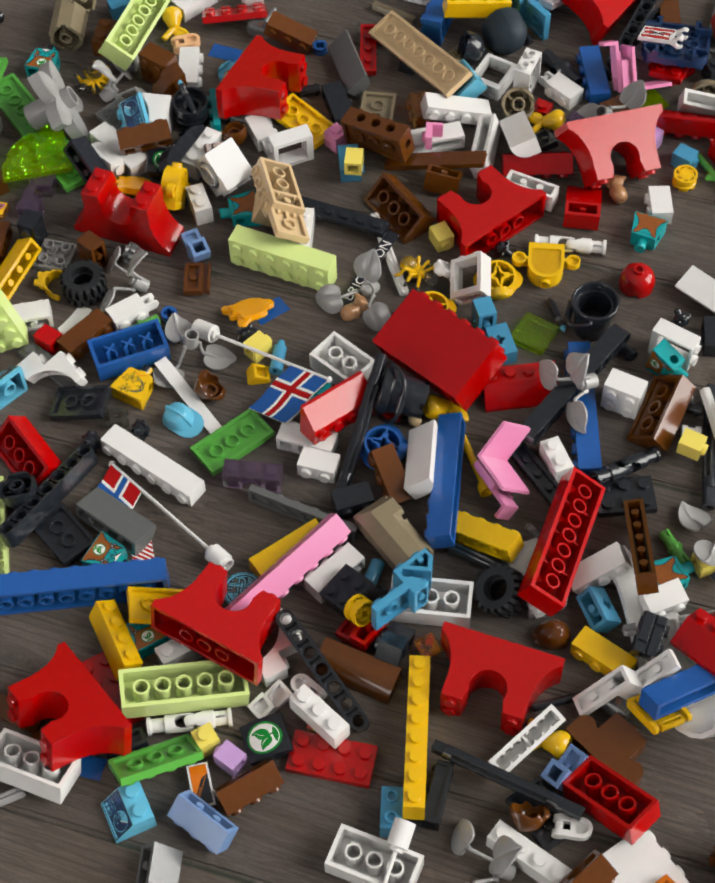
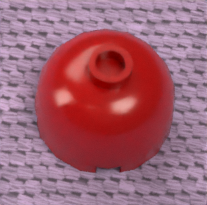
[619,262,655,299]

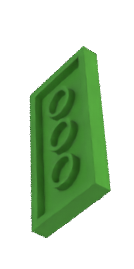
[190,409,275,477]
[108,733,204,787]

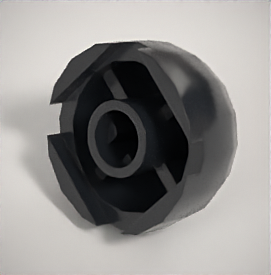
[457,30,486,64]
[0,471,38,509]

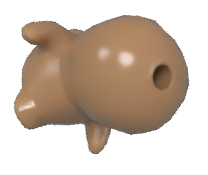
[606,175,628,204]
[340,293,369,322]

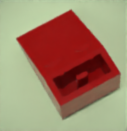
[563,186,602,231]

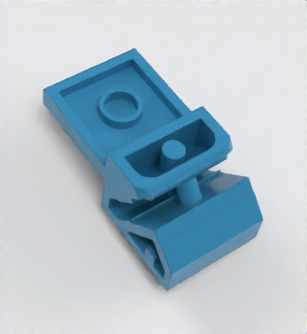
[511,0,551,41]
[371,548,433,631]

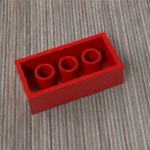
[562,755,661,845]

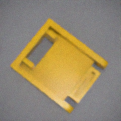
[627,694,692,735]

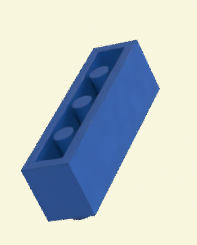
[576,45,611,105]

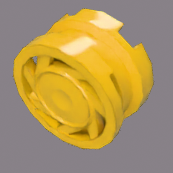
[672,165,698,192]
[344,594,373,627]

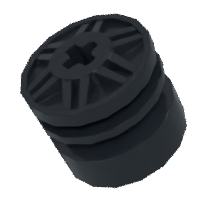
[172,87,209,130]

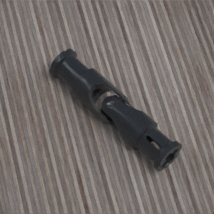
[589,446,661,485]

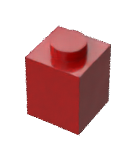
[33,323,62,356]

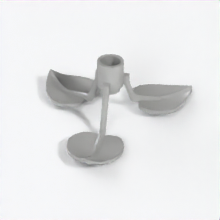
[91,60,147,103]
[571,80,647,159]
[100,246,150,314]
[316,248,391,332]
[153,312,237,388]
[539,352,599,434]
[678,501,715,566]
[451,818,524,883]

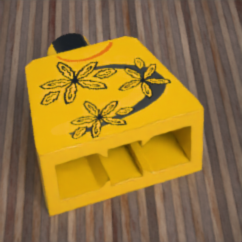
[111,365,154,411]

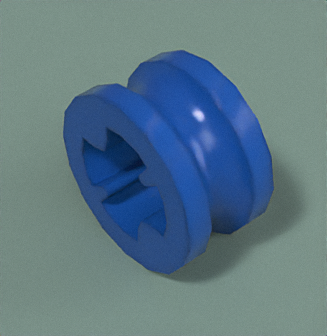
[313,40,328,56]
[161,306,177,324]

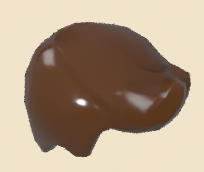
[221,121,247,146]
[193,370,226,401]
[531,618,571,650]
[509,801,550,832]

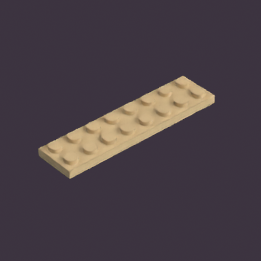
[368,10,473,98]

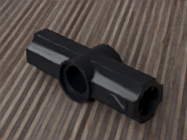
[541,49,582,85]

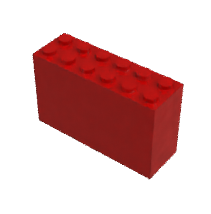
[372,288,507,412]

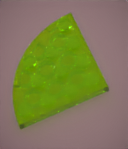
[2,124,73,183]

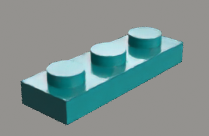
[207,88,221,132]

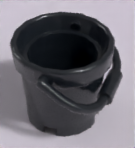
[565,280,620,342]
[374,363,430,424]

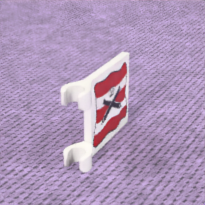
[637,25,689,49]

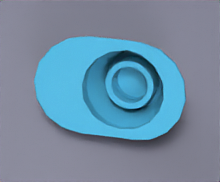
[162,402,204,438]

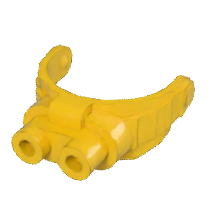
[34,269,63,301]

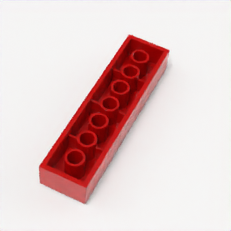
[517,467,606,617]

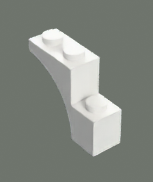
[16,351,88,386]
[262,608,302,688]

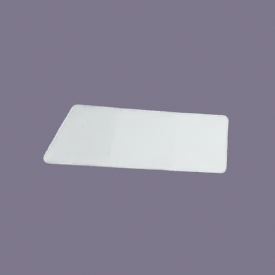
[58,306,92,335]

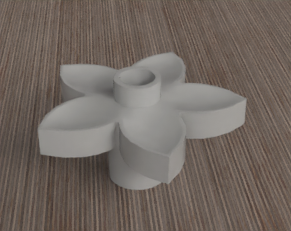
[23,59,90,141]

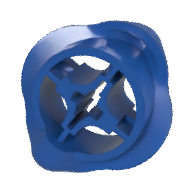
[359,424,408,470]

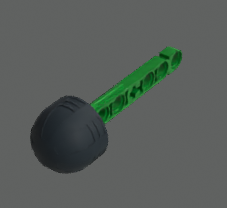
[481,7,527,55]

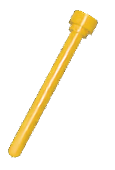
[464,434,493,497]

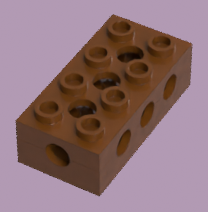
[340,106,415,164]

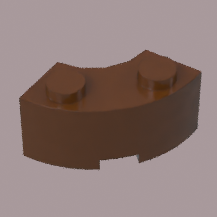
[152,62,187,99]

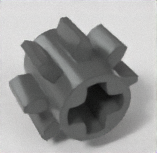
[120,241,139,264]

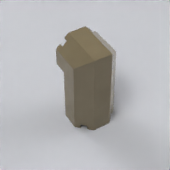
[49,0,96,51]
[354,495,434,570]

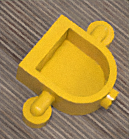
[161,162,191,211]
[512,242,581,289]

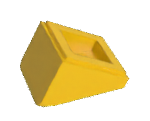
[246,363,270,385]

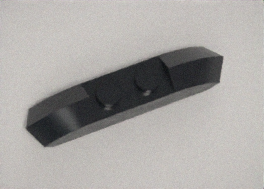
[158,125,205,175]

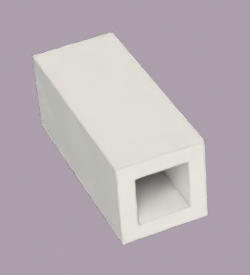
[91,141,125,177]

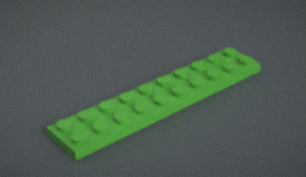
[0,73,86,193]

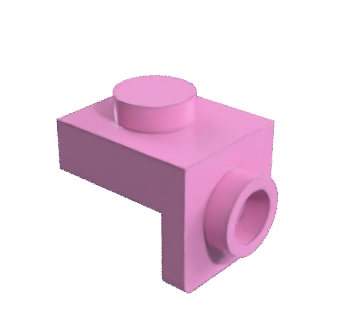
[422,122,443,150]

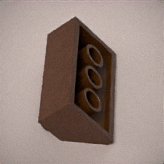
[363,173,436,244]
[626,374,696,451]

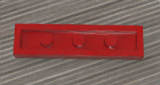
[360,24,377,76]

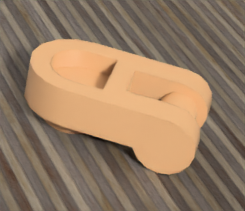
[170,33,201,55]

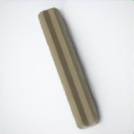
[372,1,416,25]

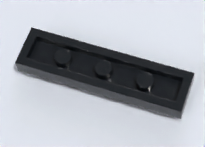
[510,441,559,506]

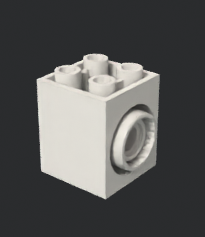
[194,137,252,197]

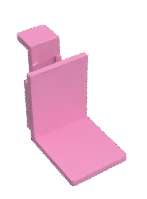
[599,40,672,93]
[473,421,531,520]

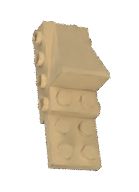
[251,157,310,244]

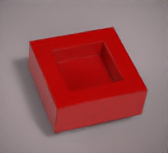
[534,98,554,116]

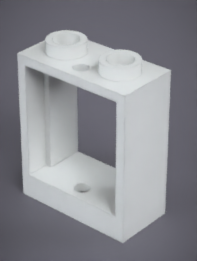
[513,47,542,94]
[475,53,517,101]
[266,124,314,166]
[450,251,491,306]
[648,318,702,372]

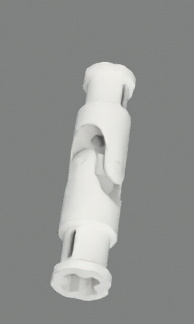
[534,234,607,256]
[146,707,233,736]

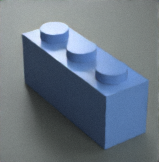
[167,789,239,855]

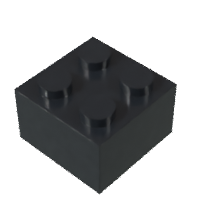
[319,564,381,624]

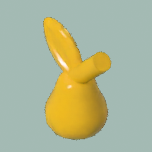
[161,6,189,42]
[528,109,566,133]
[423,395,469,422]
[527,718,572,759]

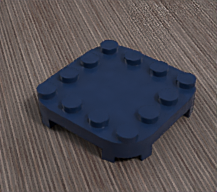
[641,16,712,70]

